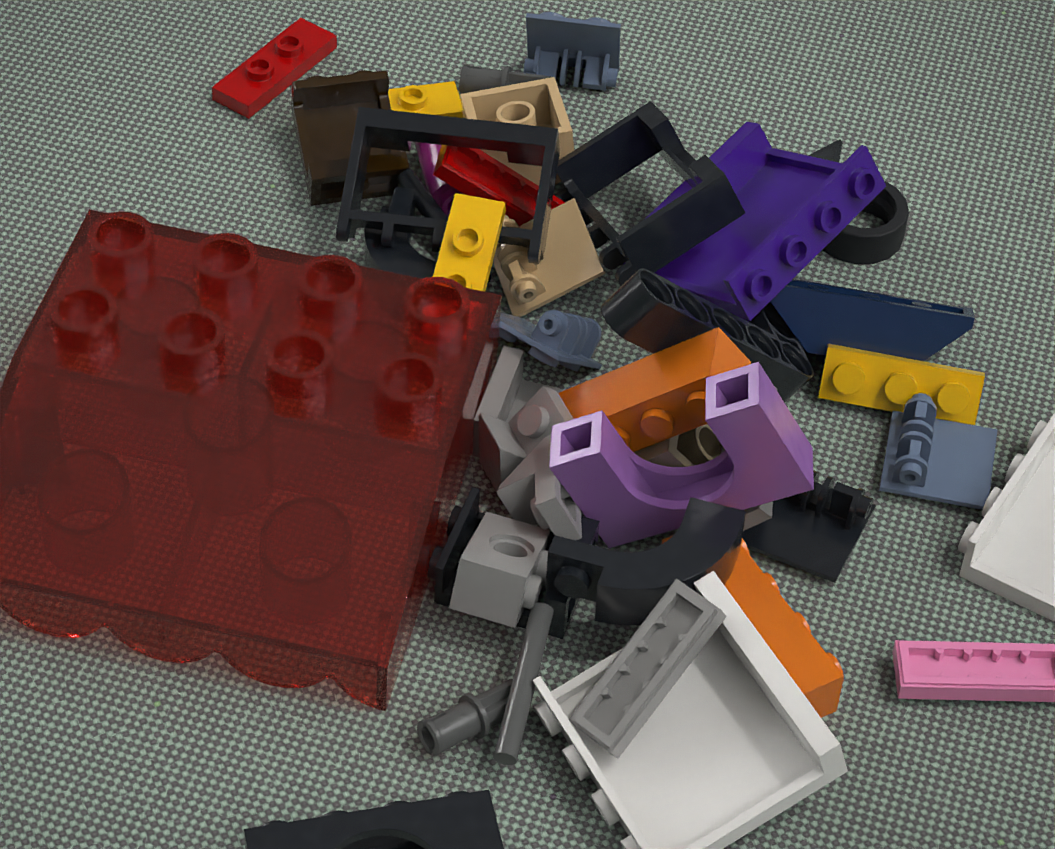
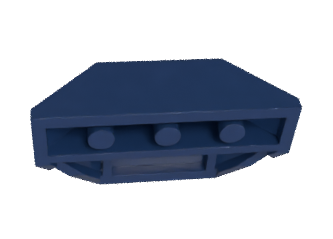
[770,279,975,363]

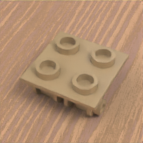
[493,198,605,317]

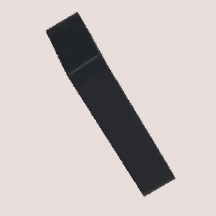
[600,268,814,403]

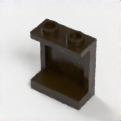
[291,70,409,206]

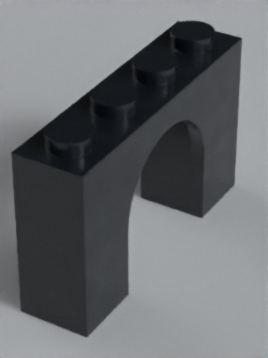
[244,790,504,849]

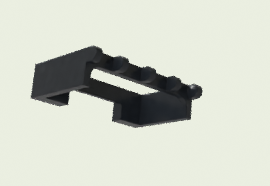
[554,101,745,286]
[336,107,560,264]

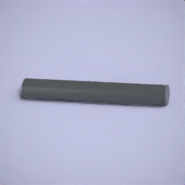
[493,603,554,765]

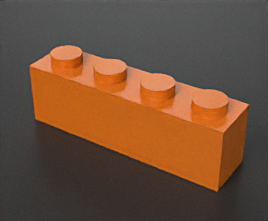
[558,327,751,452]
[662,536,844,718]

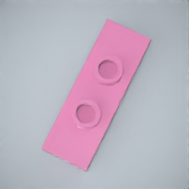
[892,640,1055,702]

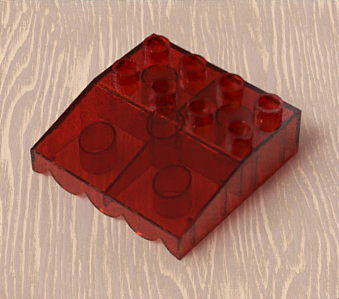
[0,209,502,711]

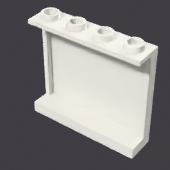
[958,413,1055,622]
[533,571,848,849]

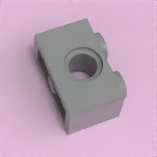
[449,512,551,628]

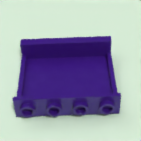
[623,121,886,321]

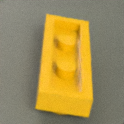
[818,344,985,425]

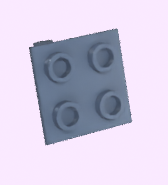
[524,12,621,91]
[474,307,602,372]
[879,393,998,510]

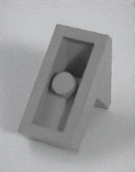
[478,385,574,492]
[497,435,582,541]

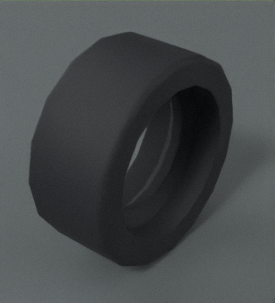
[823,181,909,264]

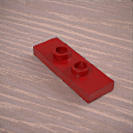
[212,17,337,119]
[433,145,565,226]

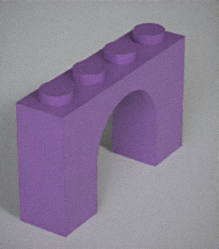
[549,362,814,548]

